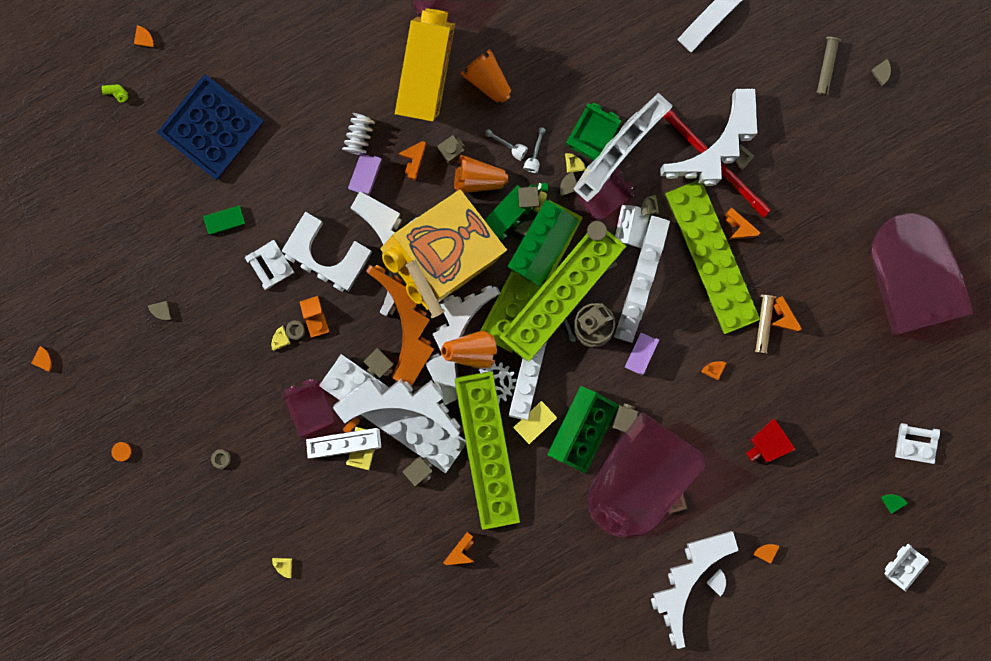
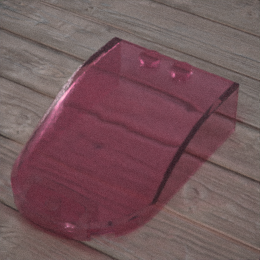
[871,214,973,336]
[588,412,705,537]

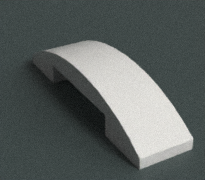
[678,0,742,53]

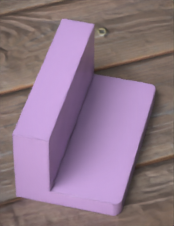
[348,153,382,197]
[624,333,659,375]

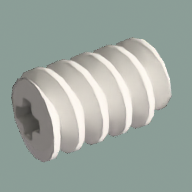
[342,113,375,155]

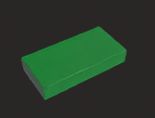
[203,205,246,235]

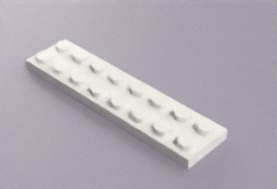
[319,354,466,473]

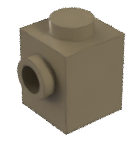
[437,135,465,164]
[578,303,613,335]
[363,348,394,378]
[612,403,640,434]
[403,457,433,486]

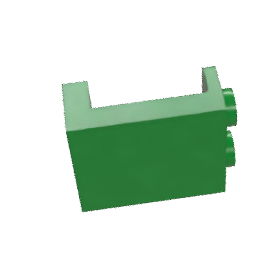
[565,103,621,161]

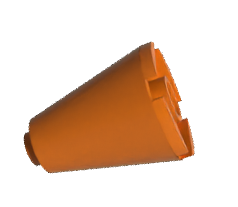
[460,49,511,103]
[454,155,508,193]
[441,331,497,369]

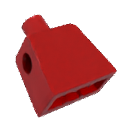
[746,419,795,462]

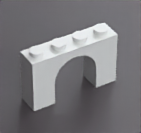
[282,212,372,292]

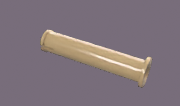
[405,259,445,318]
[755,295,776,354]

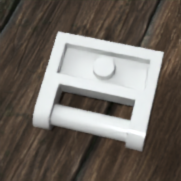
[245,240,295,290]
[895,423,940,464]

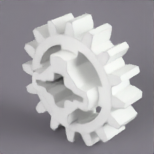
[479,362,517,403]

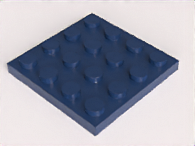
[156,74,264,181]

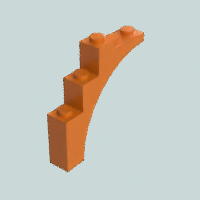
[366,264,434,386]

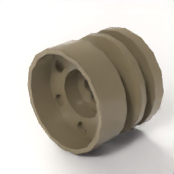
[574,303,615,348]

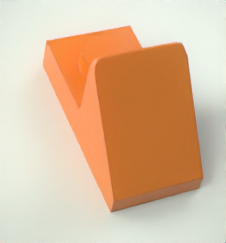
[398,141,426,181]
[724,208,761,240]
[300,296,330,338]
[771,296,802,332]
[443,532,474,565]

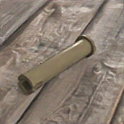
[816,37,841,96]

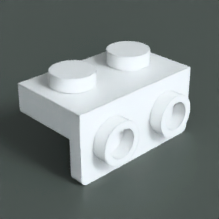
[884,544,929,592]

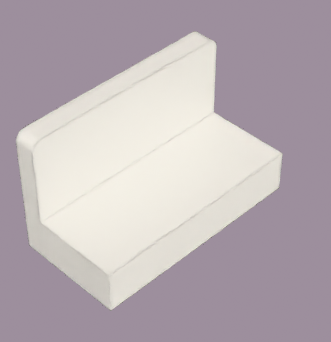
[615,205,650,248]

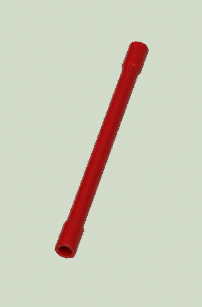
[663,109,771,218]

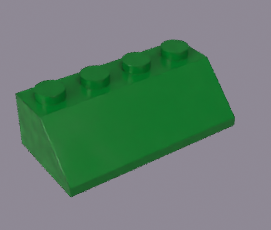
[507,200,579,287]
[547,386,619,474]

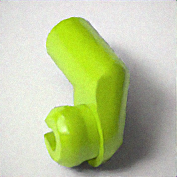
[102,84,128,103]

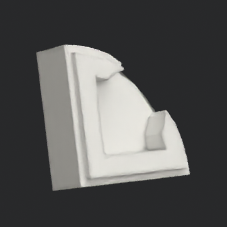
[706,569,726,596]

